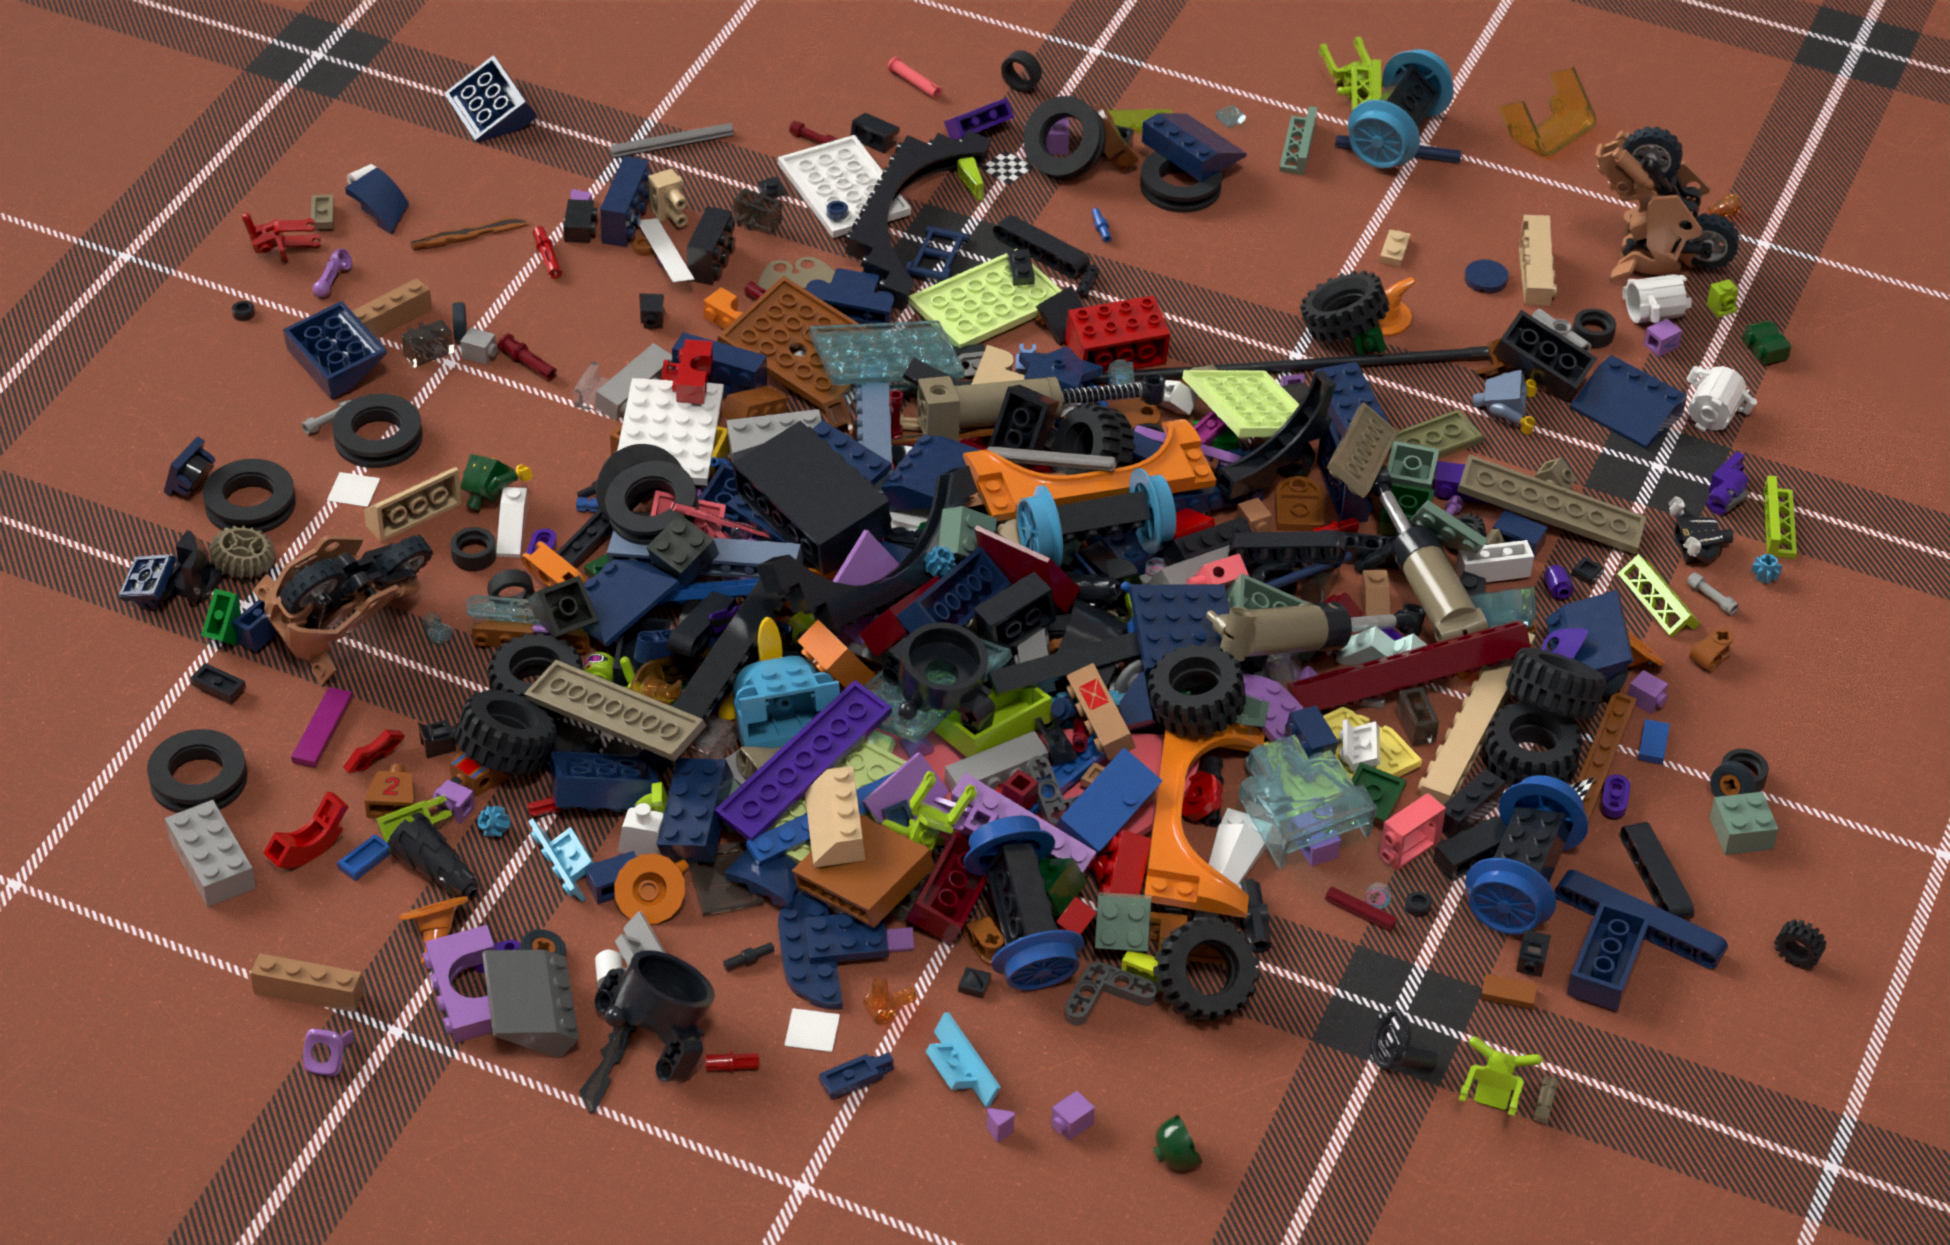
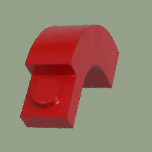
[263,792,349,868]

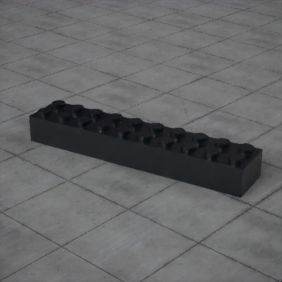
[637,579,788,774]

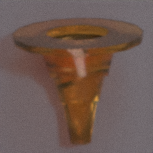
[629,661,682,706]

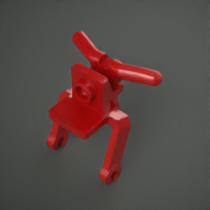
[242,213,321,262]

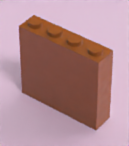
[792,815,934,927]

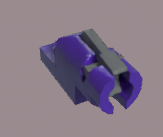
[1706,451,1748,515]

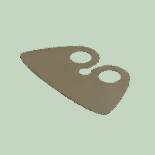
[758,257,835,290]

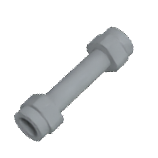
[301,400,351,435]
[1687,572,1739,616]

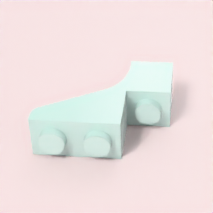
[1336,626,1427,665]

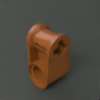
[1689,628,1734,672]
[963,916,1004,966]

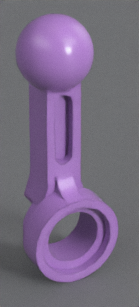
[313,248,352,298]

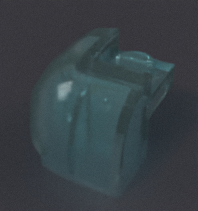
[1469,587,1536,628]

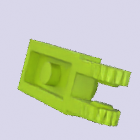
[376,795,452,843]

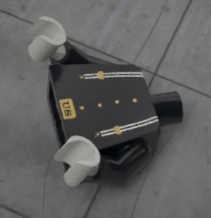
[1668,496,1734,564]

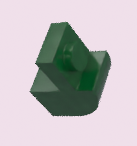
[1349,324,1387,355]

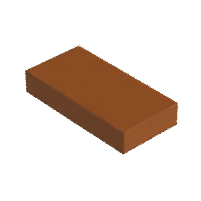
[1481,974,1538,1010]

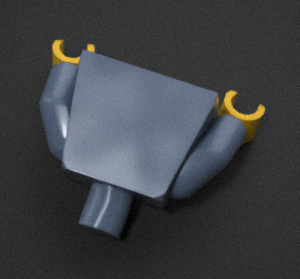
[1473,370,1537,435]

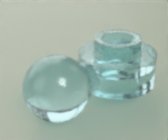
[422,612,453,643]

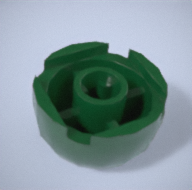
[1152,1114,1203,1171]

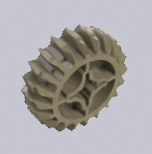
[209,525,275,580]

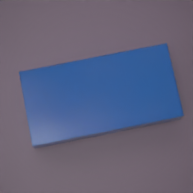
[1638,719,1670,764]
[337,834,391,881]

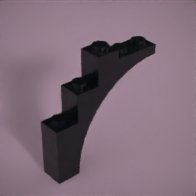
[1215,370,1336,500]

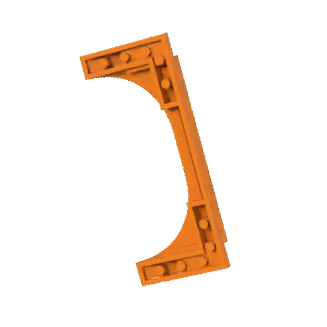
[963,419,1216,521]
[1144,722,1265,918]

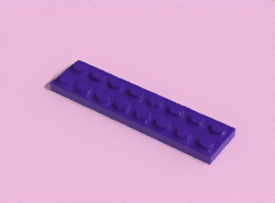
[715,680,893,842]

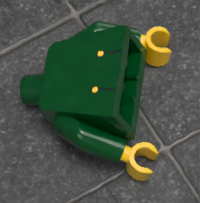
[460,454,533,511]

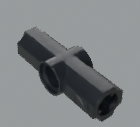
[1237,879,1271,953]

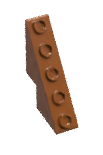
[472,604,590,654]

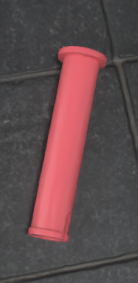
[888,57,942,99]

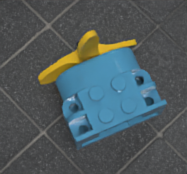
[717,617,840,748]

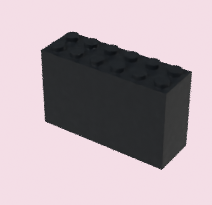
[732,420,892,576]

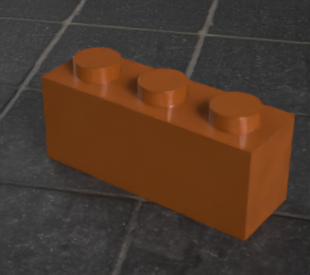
[721,386,788,420]

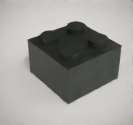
[646,514,719,587]

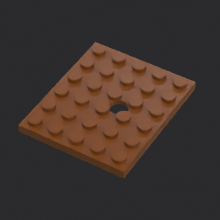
[717,276,892,411]

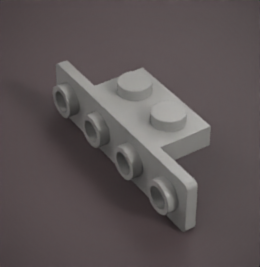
[615,912,665,964]

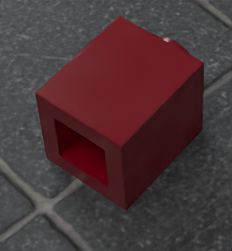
[1002,769,1039,810]

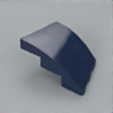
[345,167,409,235]
[724,849,798,908]

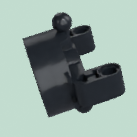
[882,622,996,735]
[594,950,715,1082]

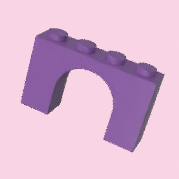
[422,925,495,1043]

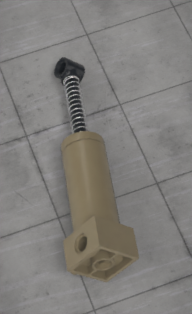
[917,373,1166,440]

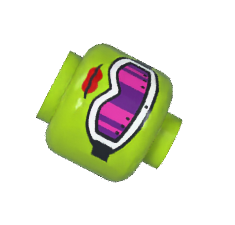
[583,652,614,682]

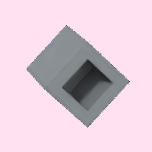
[461,328,498,365]

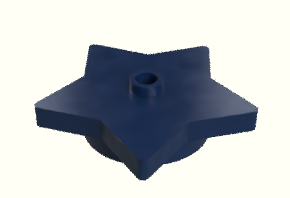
[1019,347,1103,391]

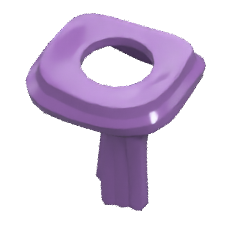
[303,1028,354,1076]

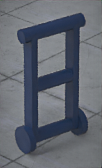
[905,226,969,281]

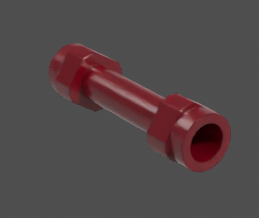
[789,121,838,144]
[889,390,903,440]
[1072,716,1088,752]

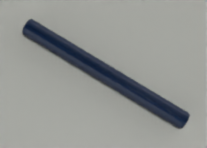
[1335,135,1461,163]

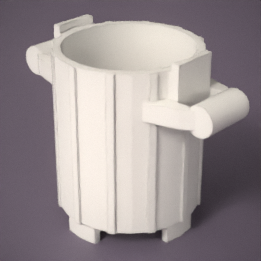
[1622,274,1692,323]
[1687,366,1757,432]

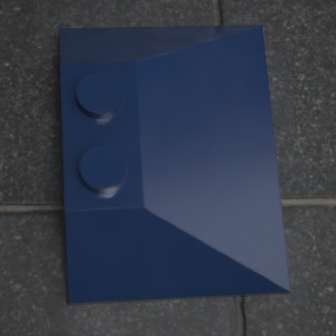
[583,559,680,646]

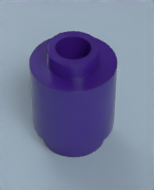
[1544,565,1574,600]

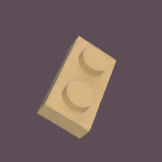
[1380,229,1411,267]

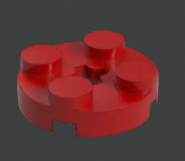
[1181,772,1223,822]

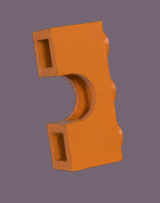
[703,287,743,330]

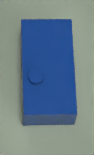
[1055,748,1163,857]

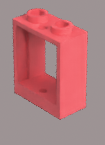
[1379,793,1446,870]

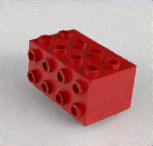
[1065,295,1171,372]

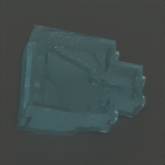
[1238,735,1377,869]

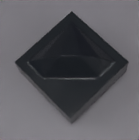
[958,967,991,998]

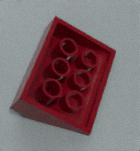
[974,525,1081,613]

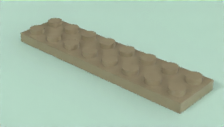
[1327,402,1398,498]
[1457,454,1646,554]
[524,660,706,761]

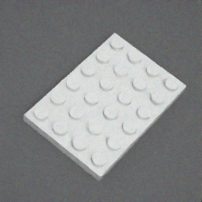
[778,135,911,238]
[617,378,724,485]

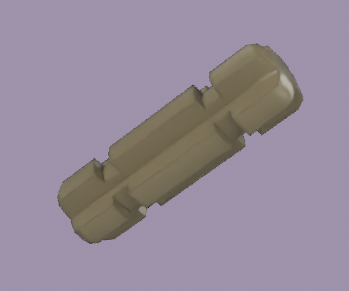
[1534,1076,1558,1124]

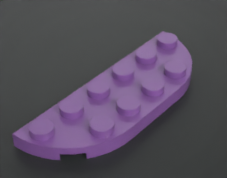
[1243,674,1329,785]

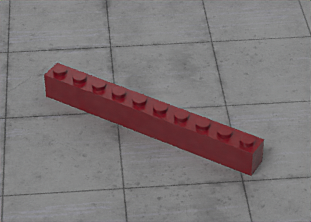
[1286,620,1531,711]

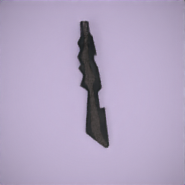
[579,1021,637,1114]

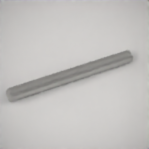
[610,123,734,157]
[987,447,1117,471]

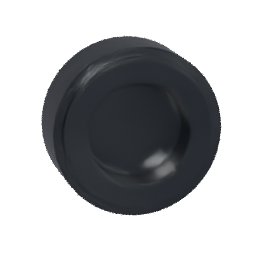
[232,301,255,321]
[1405,892,1432,917]

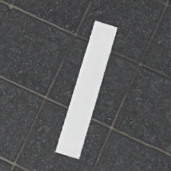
[639,218,694,282]

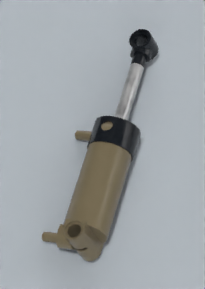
[1369,465,1488,642]
[1206,602,1426,661]

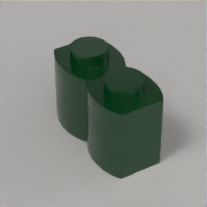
[1743,320,1791,365]

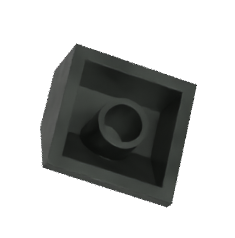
[527,576,599,637]

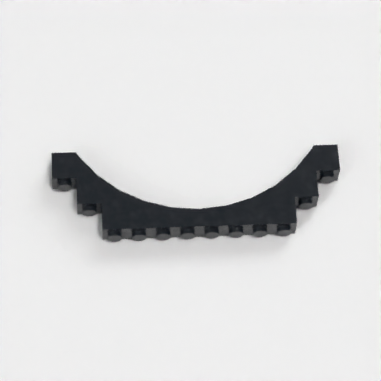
[844,130,991,311]
[756,465,978,634]

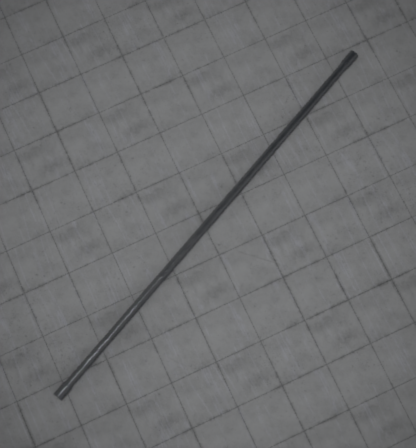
[889,346,1490,398]

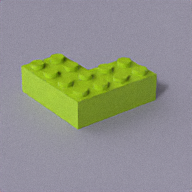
[915,672,1052,757]

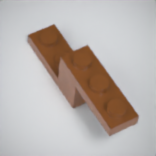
[1150,912,1226,965]

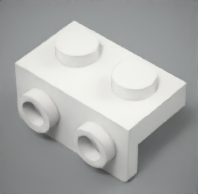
[1340,719,1380,771]

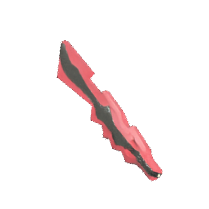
[671,502,771,539]

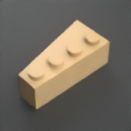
[1518,215,1557,306]

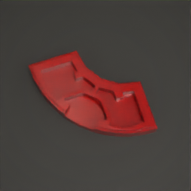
[343,729,405,773]

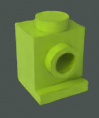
[1706,279,1739,318]

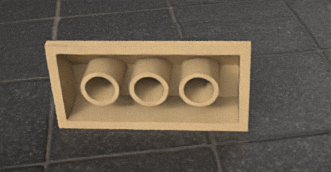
[364,467,462,542]
[805,766,865,868]

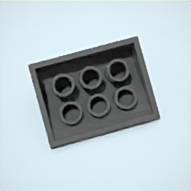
[482,950,579,1058]

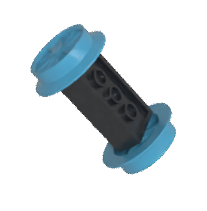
[1348,49,1454,168]
[1017,468,1176,568]

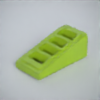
[957,157,984,201]

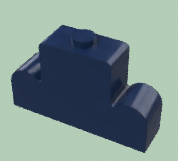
[805,268,894,329]

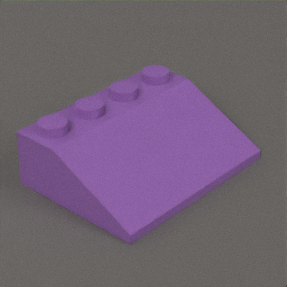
[833,530,899,648]

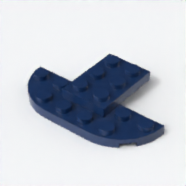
[778,890,889,1010]

